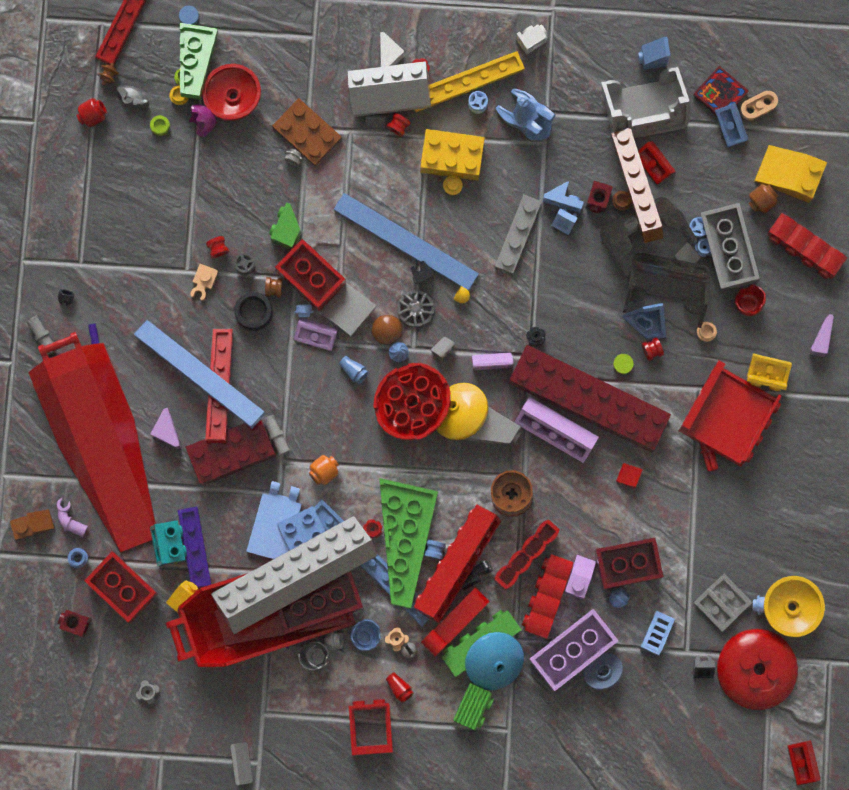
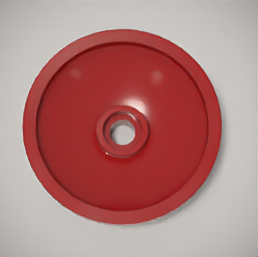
[202,64,261,121]

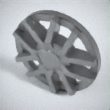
[397,290,434,327]

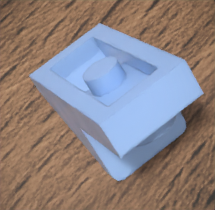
[542,181,583,213]

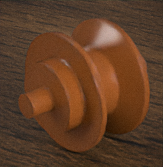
[97,63,119,86]

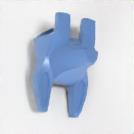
[496,89,556,140]

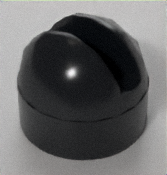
[58,289,75,306]

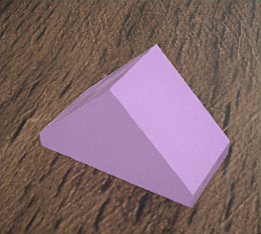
[151,408,181,449]

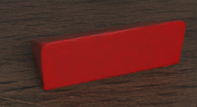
[638,141,676,185]
[787,740,821,786]

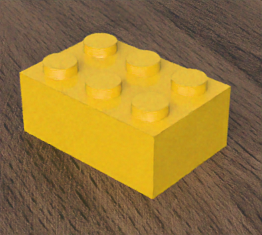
[420,129,485,181]

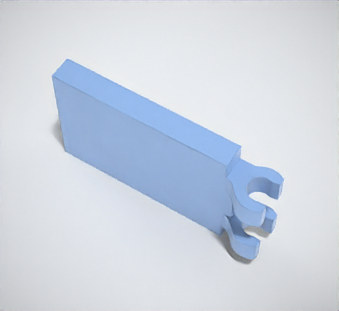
[246,481,302,559]

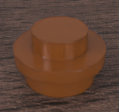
[612,191,632,211]

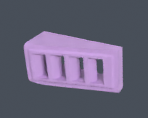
[809,314,834,357]

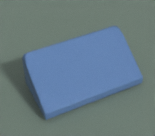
[715,103,748,147]

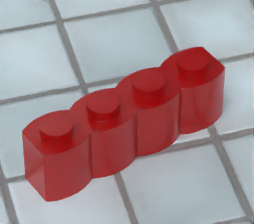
[767,213,847,279]
[494,520,560,590]
[521,554,574,639]

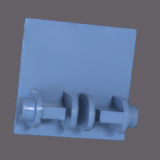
[277,506,325,550]

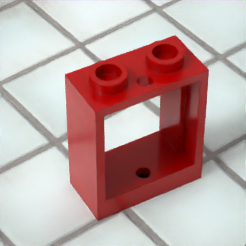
[349,699,393,755]

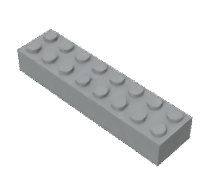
[211,516,377,634]

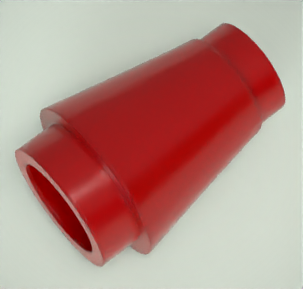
[385,672,414,703]

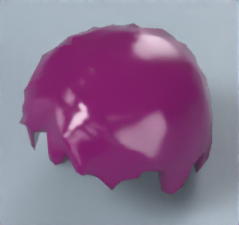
[189,104,217,138]

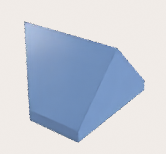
[622,303,666,341]

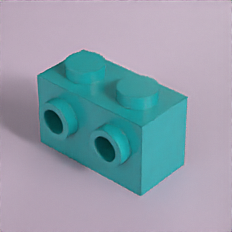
[150,520,187,567]

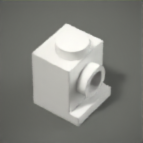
[516,25,547,55]

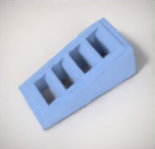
[640,611,675,656]

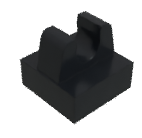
[410,261,435,284]
[693,655,716,678]

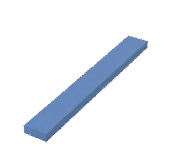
[334,193,479,291]
[134,320,265,428]
[314,500,430,627]

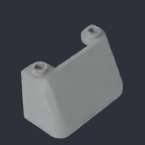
[601,67,690,138]

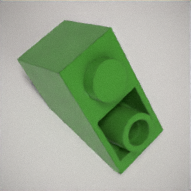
[269,202,301,250]

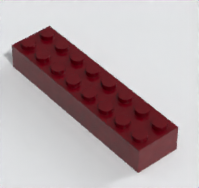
[508,345,671,453]

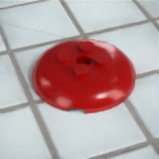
[373,363,451,440]
[717,629,798,710]

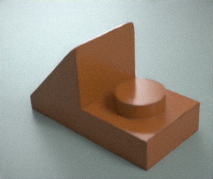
[10,509,55,541]

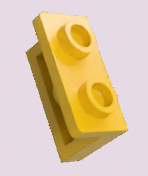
[747,354,792,391]

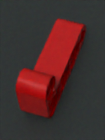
[421,587,490,657]

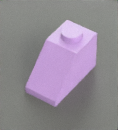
[563,555,596,599]

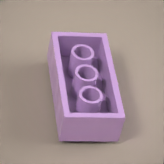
[528,609,618,692]

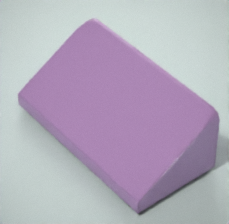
[294,318,338,351]
[472,353,513,370]

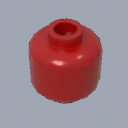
[77,98,107,127]

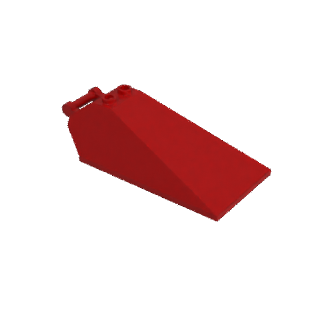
[165,573,356,667]

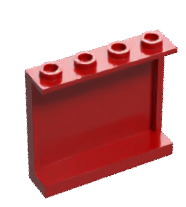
[678,360,781,467]

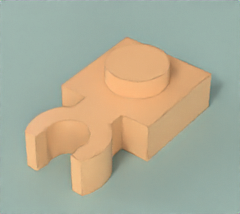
[191,264,219,301]

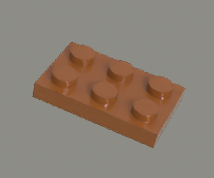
[272,98,342,166]

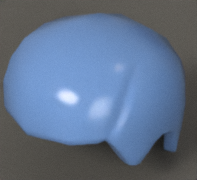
[350,619,381,651]

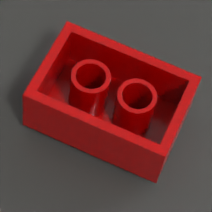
[275,239,346,311]
[84,551,158,623]

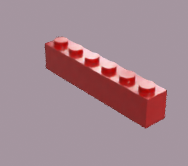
[414,505,501,623]

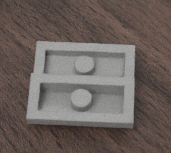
[321,283,376,337]
[694,573,752,631]

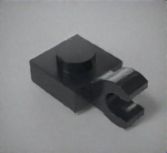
[461,560,492,590]

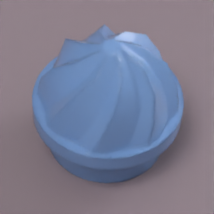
[389,342,409,362]
[609,587,630,608]

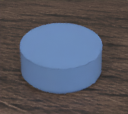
[179,6,199,25]

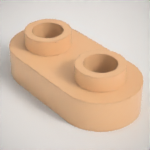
[740,91,778,120]

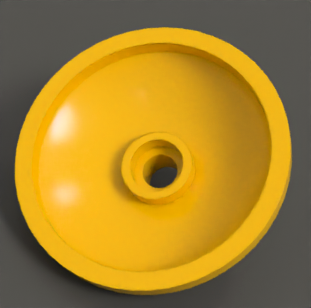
[437,383,488,440]
[764,576,825,637]

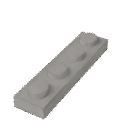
[495,194,542,275]

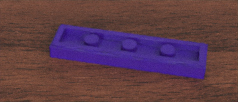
[177,507,212,588]

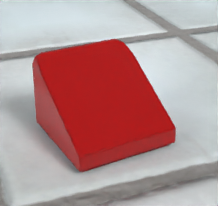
[616,463,643,489]

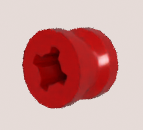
[386,113,411,137]
[206,236,230,259]
[642,337,664,361]

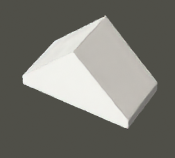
[380,32,404,67]

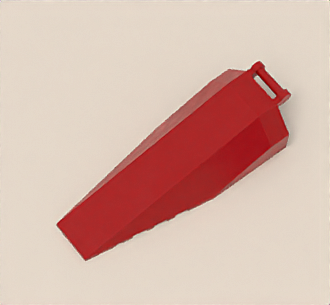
[28,332,156,552]

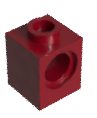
[586,181,613,214]
[58,609,92,638]

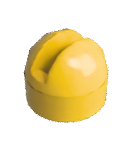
[453,286,470,303]

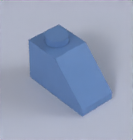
[638,37,670,70]

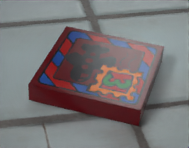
[693,66,749,116]

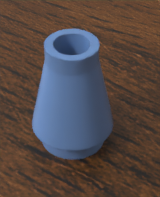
[339,356,369,384]

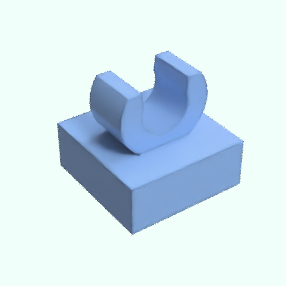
[551,208,577,235]

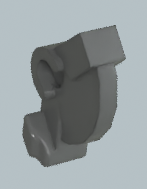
[117,85,150,110]

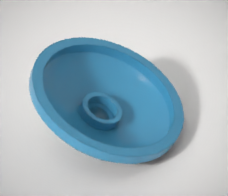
[465,632,524,690]

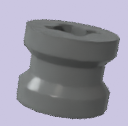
[234,253,255,276]

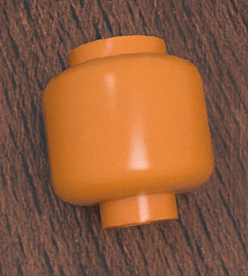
[309,455,339,485]

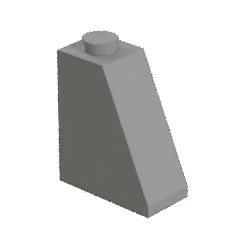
[462,407,521,446]

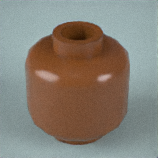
[748,184,779,214]

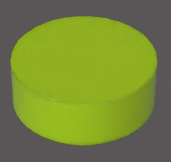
[150,115,170,136]
[613,354,634,374]

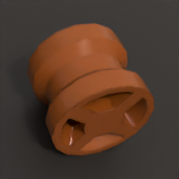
[265,277,283,298]

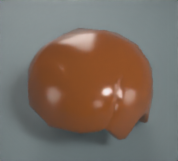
[371,315,403,345]

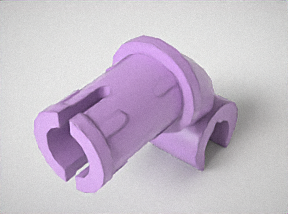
[57,498,88,537]

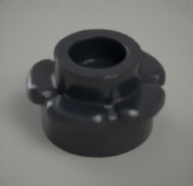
[526,326,546,346]

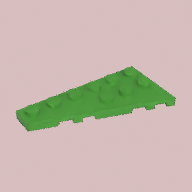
[379,478,438,609]

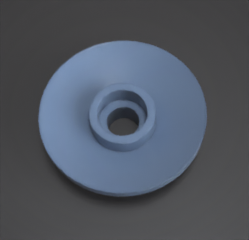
[584,653,623,690]

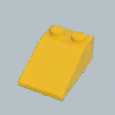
[755,145,827,203]

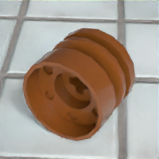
[491,470,533,517]

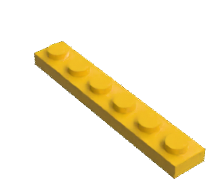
[415,51,525,112]

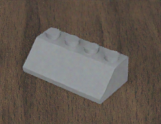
[348,62,431,117]
[701,203,760,289]

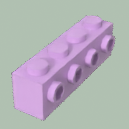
[514,397,599,463]

